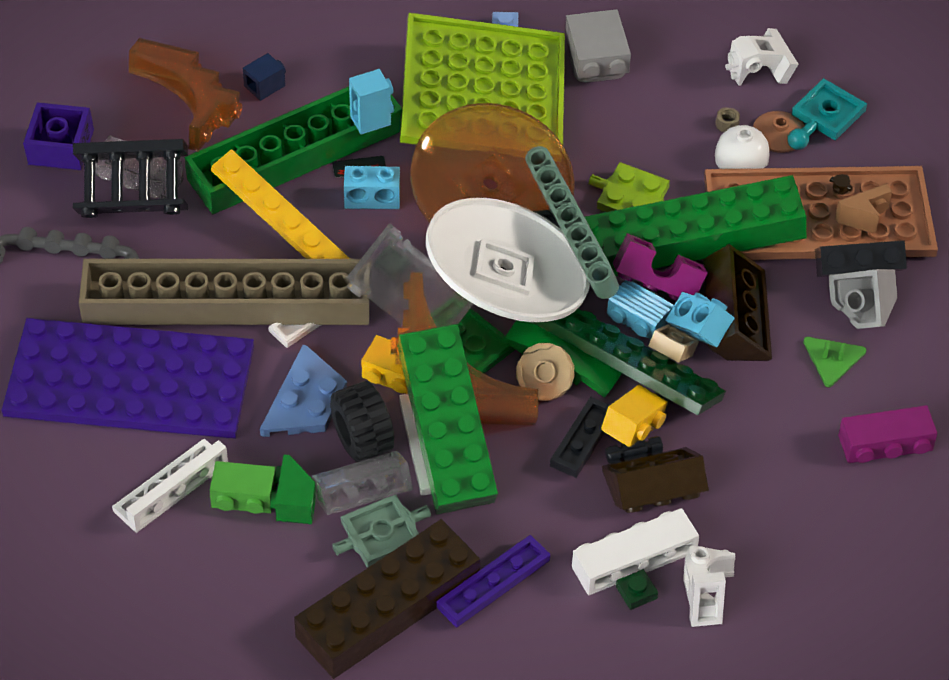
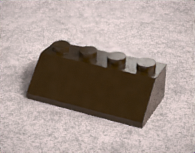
[703,244,772,361]

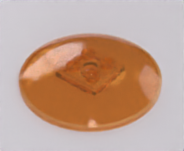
[410,103,574,223]

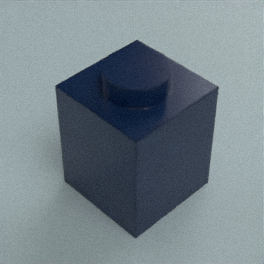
[243,53,286,101]

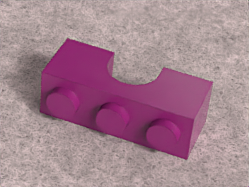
[613,233,708,301]

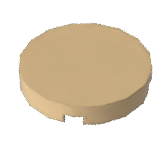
[516,343,575,401]

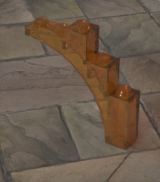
[129,38,242,152]
[390,272,538,426]

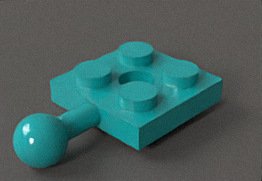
[787,78,867,150]

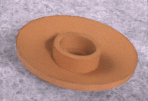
[753,111,805,153]

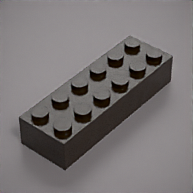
[294,519,480,679]

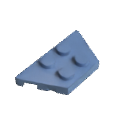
[260,345,347,437]

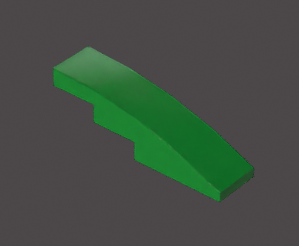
[503,320,622,398]

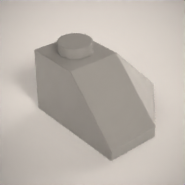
[829,269,897,329]

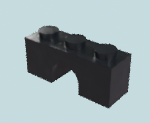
[815,240,907,277]

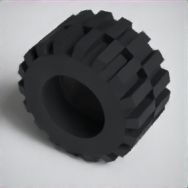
[330,380,394,462]

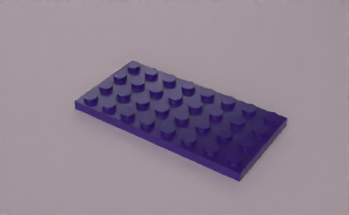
[2,318,254,439]

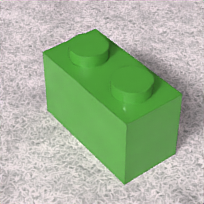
[210,461,277,514]

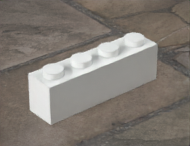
[572,508,699,596]

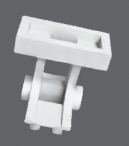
[725,28,799,86]
[684,545,735,627]

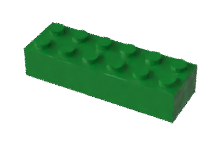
[397,324,498,515]

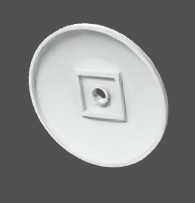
[426,198,590,322]

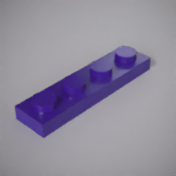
[437,535,550,628]

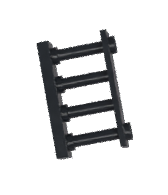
[73,139,188,218]

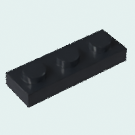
[550,397,610,478]

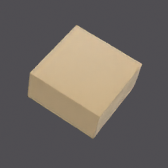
[648,324,699,363]

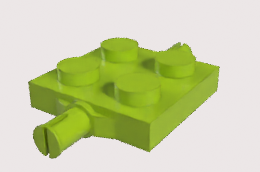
[588,162,670,212]

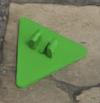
[803,337,866,387]

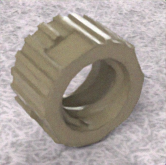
[715,107,740,132]

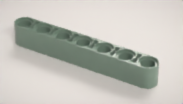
[525,146,619,299]

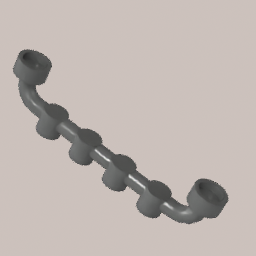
[0,227,139,264]

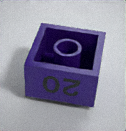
[23,102,94,170]

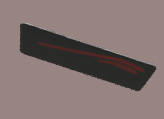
[332,156,386,178]

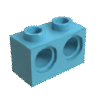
[344,166,400,209]
[665,292,735,347]

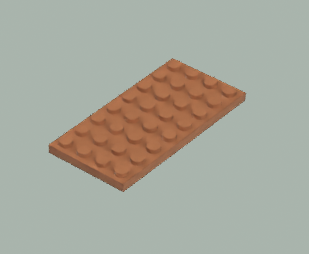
[704,166,938,260]

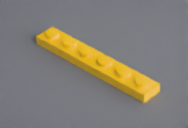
[211,149,350,259]

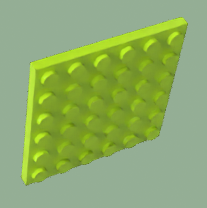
[400,13,565,163]

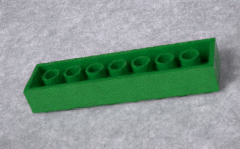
[184,86,403,215]
[585,175,807,276]

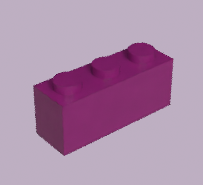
[838,405,938,463]

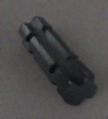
[605,436,663,464]

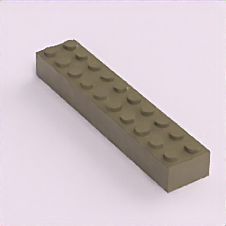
[79,259,370,325]

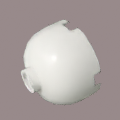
[715,125,770,169]

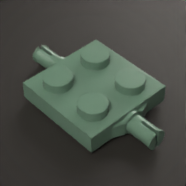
[332,494,431,568]

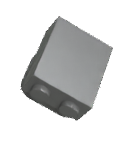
[565,9,631,83]

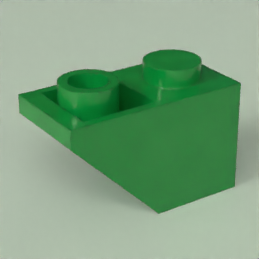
[270,454,316,524]

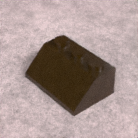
[602,447,709,513]

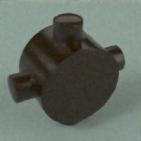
[830,174,853,194]

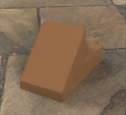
[835,183,892,233]

